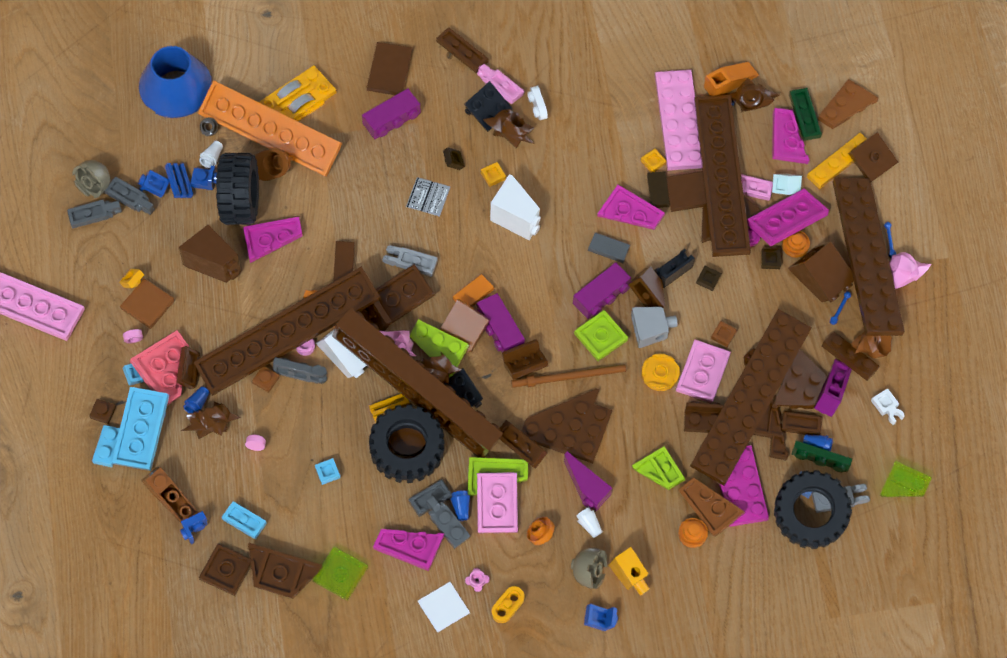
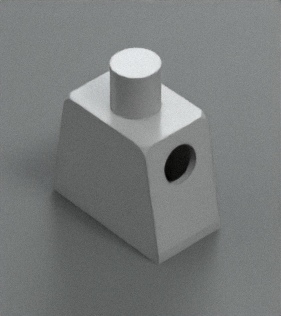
[631,307,678,348]

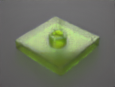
[313,547,368,601]

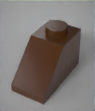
[628,266,665,308]

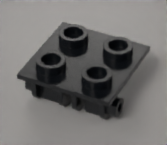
[464,81,513,132]
[443,368,483,408]

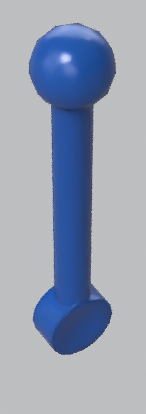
[884,222,896,258]
[830,291,851,325]

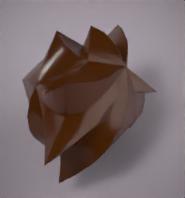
[727,78,780,112]
[483,109,535,149]
[419,352,461,383]
[181,401,241,439]

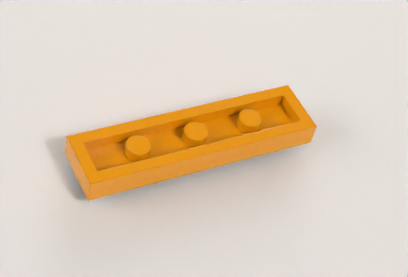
[807,133,867,190]

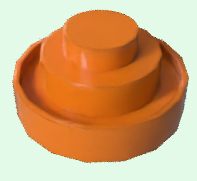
[782,231,810,258]
[527,517,555,545]
[678,518,708,548]

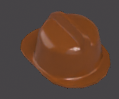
[255,148,293,181]

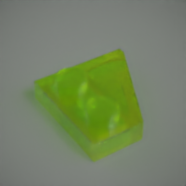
[880,461,932,497]

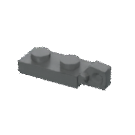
[105,177,155,215]
[67,200,122,229]
[425,496,471,549]

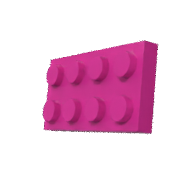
[747,189,829,246]
[719,445,769,527]

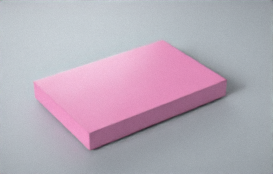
[676,340,731,403]
[477,473,518,533]

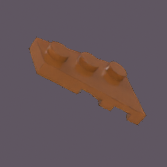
[818,79,879,129]
[678,477,746,537]

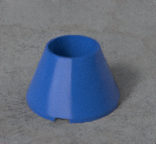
[139,46,212,118]

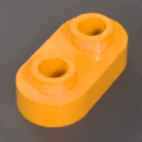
[492,586,524,623]

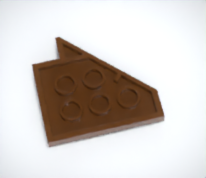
[522,389,612,464]

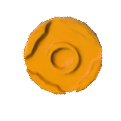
[641,354,680,391]

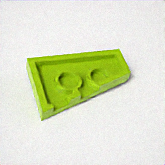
[410,319,469,378]
[468,457,528,497]

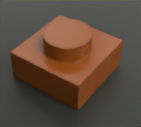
[711,321,737,348]
[252,366,279,393]

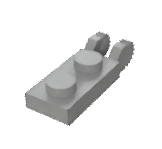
[382,245,438,277]
[812,484,870,513]

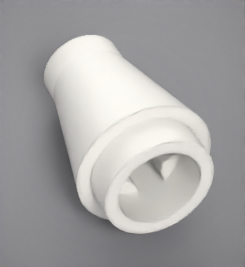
[199,141,223,168]
[576,507,603,538]

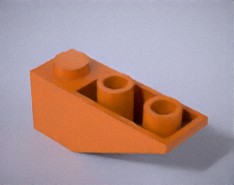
[704,62,759,96]

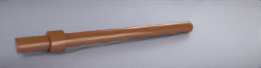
[511,364,626,388]

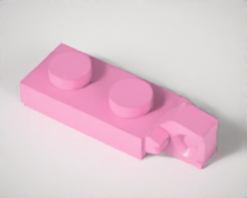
[477,64,524,104]

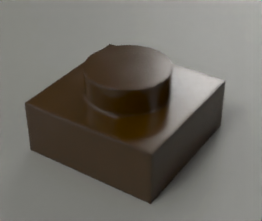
[443,147,465,170]
[761,249,781,270]
[696,266,722,291]

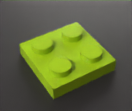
[574,310,628,361]

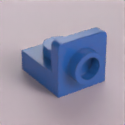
[190,165,217,190]
[138,170,169,198]
[180,511,208,544]

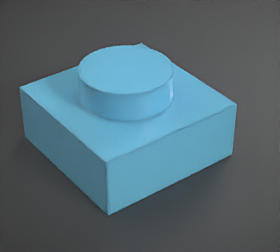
[122,364,144,386]
[315,458,340,485]

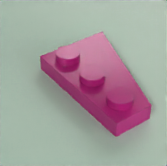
[772,108,810,164]
[597,185,665,230]
[243,217,303,263]
[373,529,444,571]

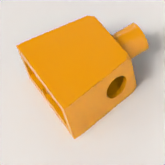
[609,547,650,596]

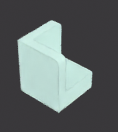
[772,174,802,195]

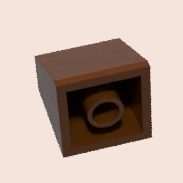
[179,225,241,283]
[788,242,854,302]

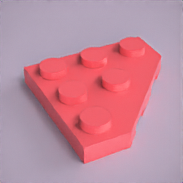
[130,330,189,405]

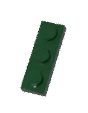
[789,88,822,141]
[791,441,852,473]

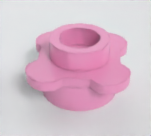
[465,568,489,592]

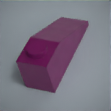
[814,359,852,417]
[564,452,612,512]

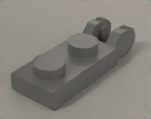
[273,357,327,384]

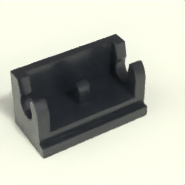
[654,249,695,288]

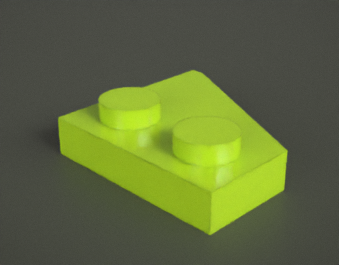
[632,446,685,490]

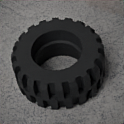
[216,153,259,225]
[369,404,444,483]
[774,470,852,549]

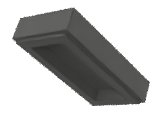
[588,233,630,263]
[408,480,452,517]

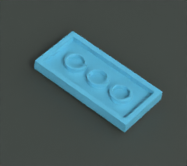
[112,387,169,471]

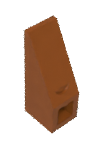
[141,467,199,523]

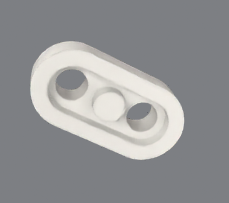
[527,86,547,120]

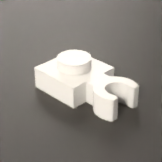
[871,389,904,425]

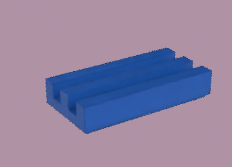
[165,163,194,198]

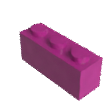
[362,89,420,140]
[573,262,631,319]
[477,293,525,352]

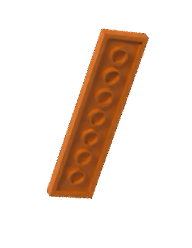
[198,80,343,177]

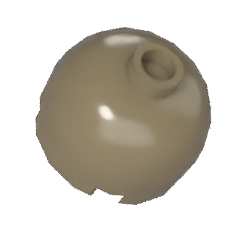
[72,160,110,198]
[571,548,607,589]

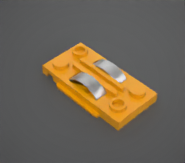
[259,65,336,122]

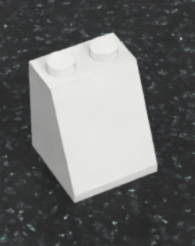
[490,174,541,240]
[316,330,367,378]

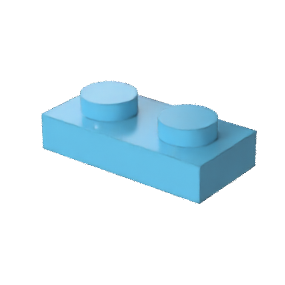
[92,425,120,467]
[222,501,267,540]

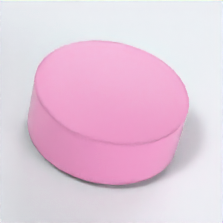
[123,329,143,343]
[296,339,315,356]
[245,435,266,451]

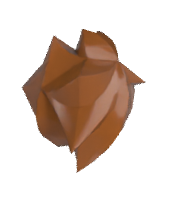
[851,331,892,358]

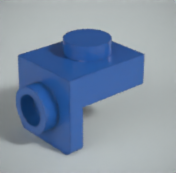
[584,604,618,631]

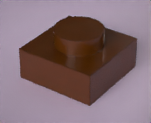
[89,399,116,424]

